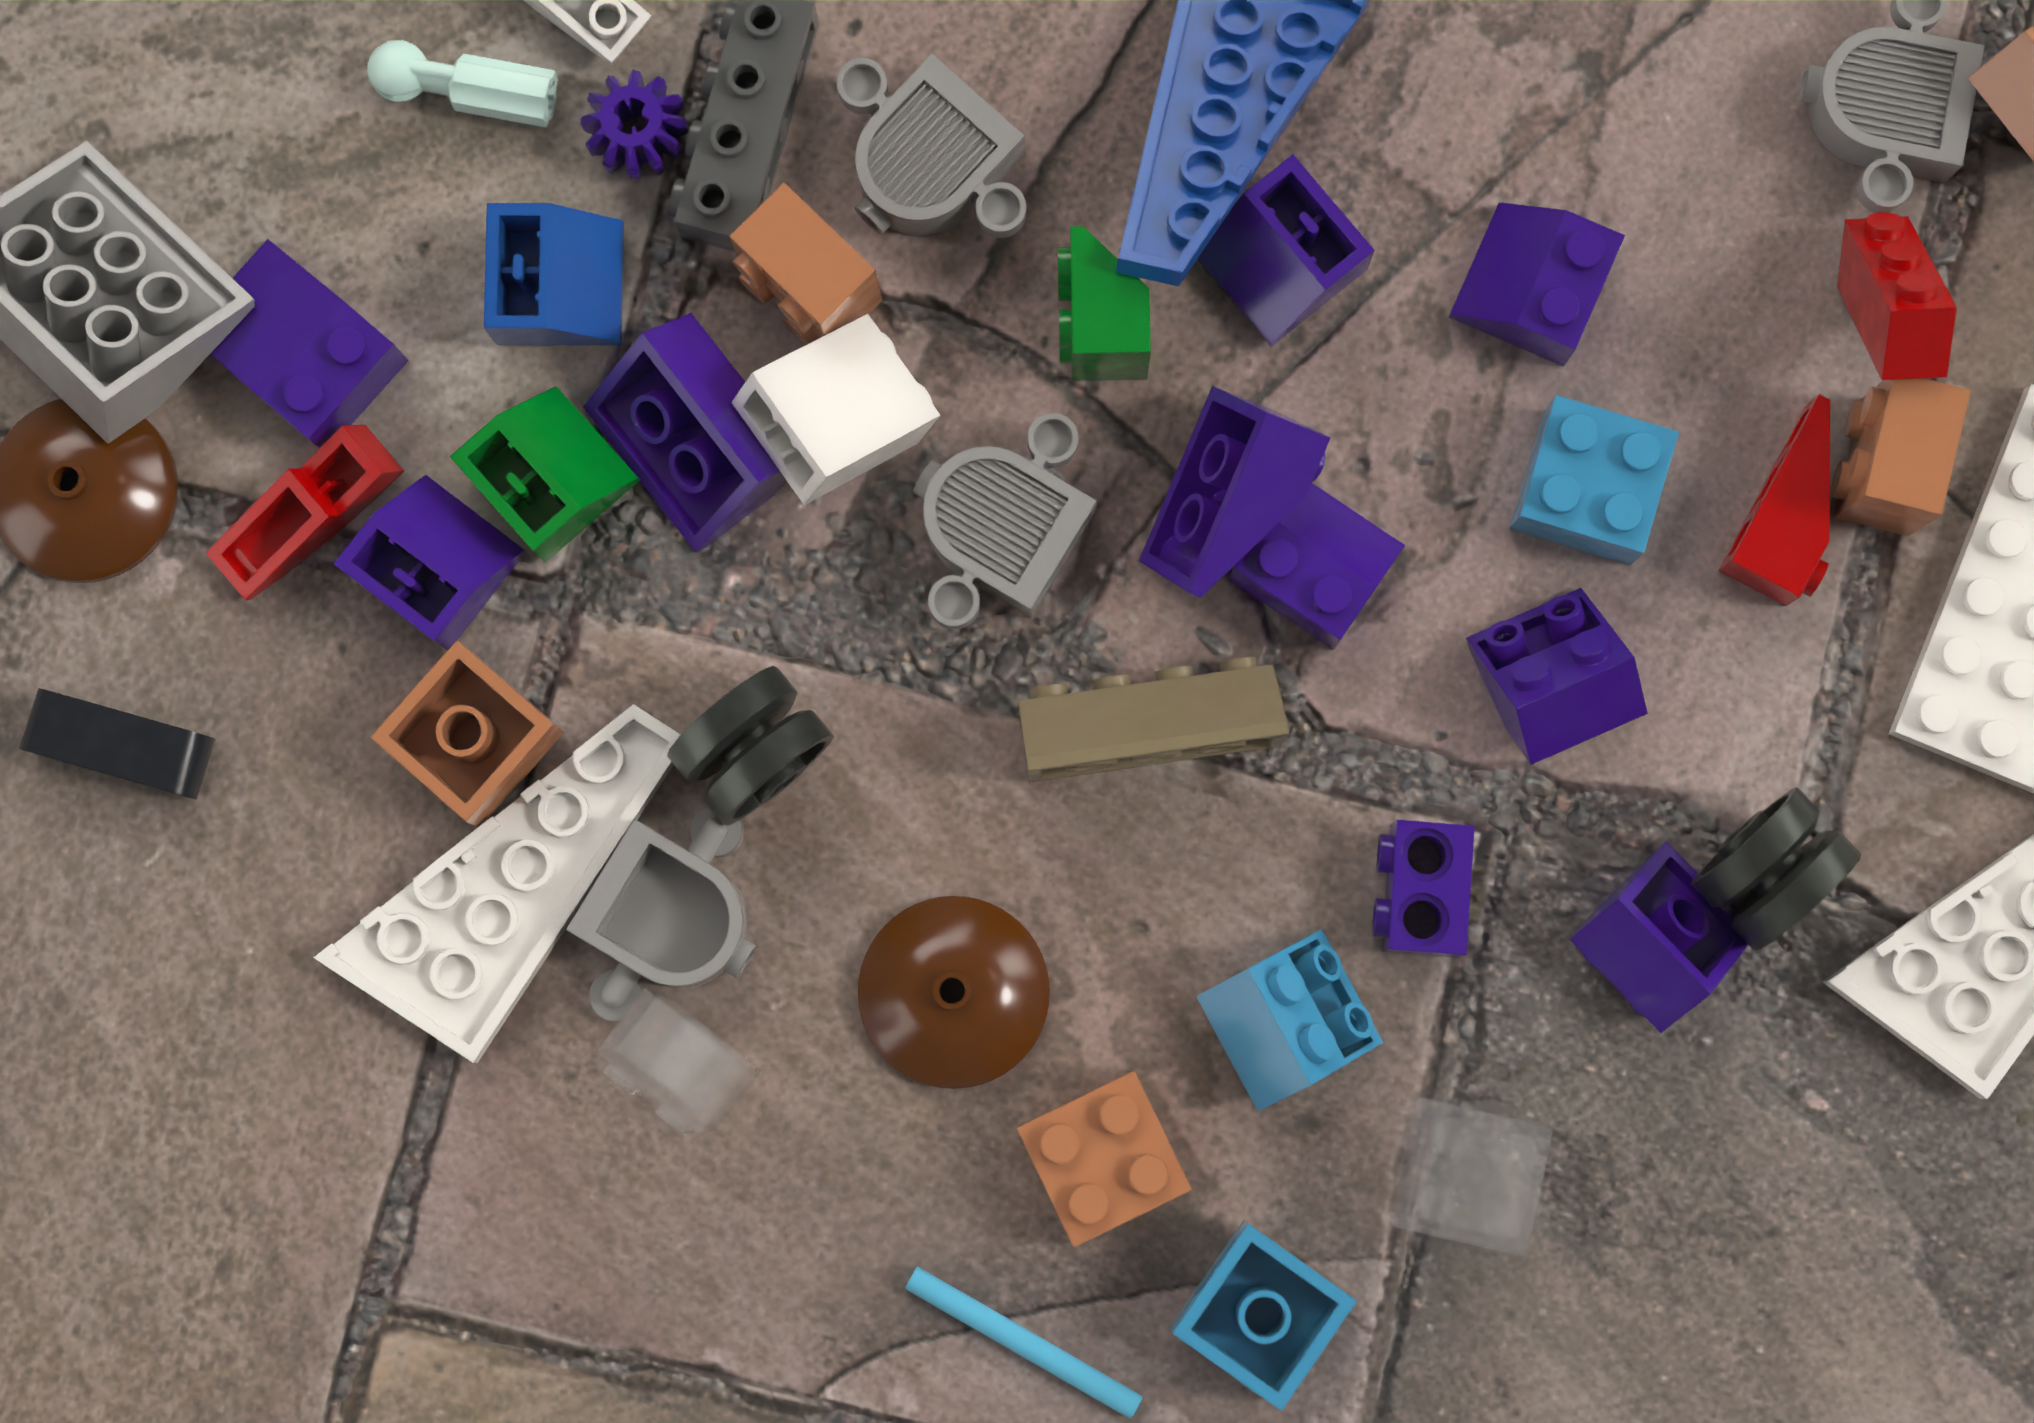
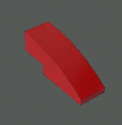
[206,424,405,600]

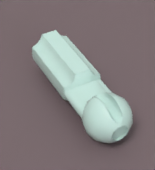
[367,40,558,127]

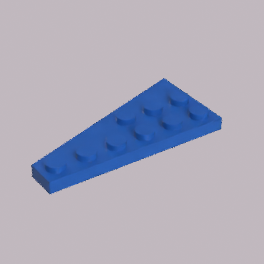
[1115,0,1370,287]

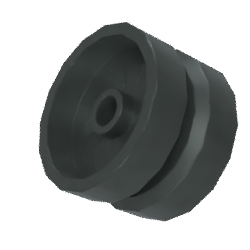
[667,665,834,825]
[1691,787,1861,951]

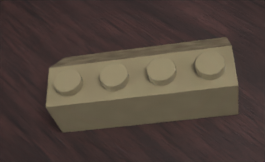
[1018,657,1289,783]

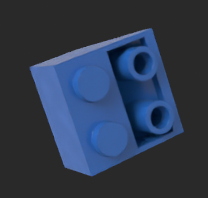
[484,203,624,346]

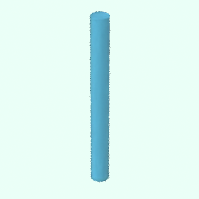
[905,1266,1143,1419]

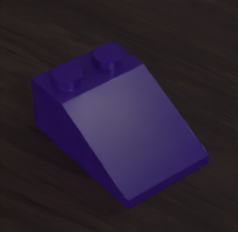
[210,239,409,448]
[1139,386,1331,597]

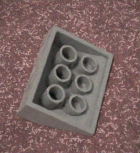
[0,141,255,444]

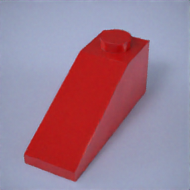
[1718,394,1830,606]

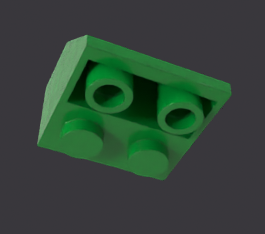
[1057,226,1151,381]
[449,386,640,563]

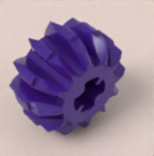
[581,69,689,181]

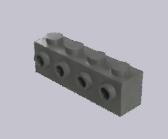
[668,0,819,252]

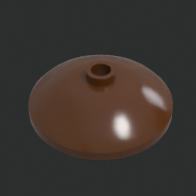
[0,399,178,583]
[858,896,1050,1089]

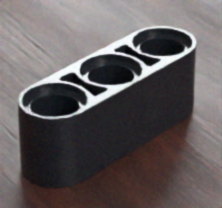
[19,688,216,800]

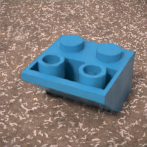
[1196,929,1383,1111]

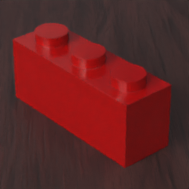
[1837,212,1957,380]

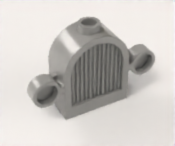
[1798,0,1985,213]
[837,54,1026,238]
[913,413,1097,630]
[566,806,757,1022]

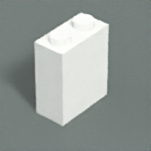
[731,314,940,505]

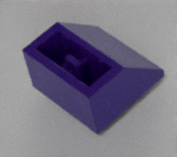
[1197,154,1375,347]
[334,475,526,651]
[1466,588,1648,765]

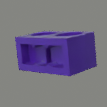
[1372,820,1475,958]

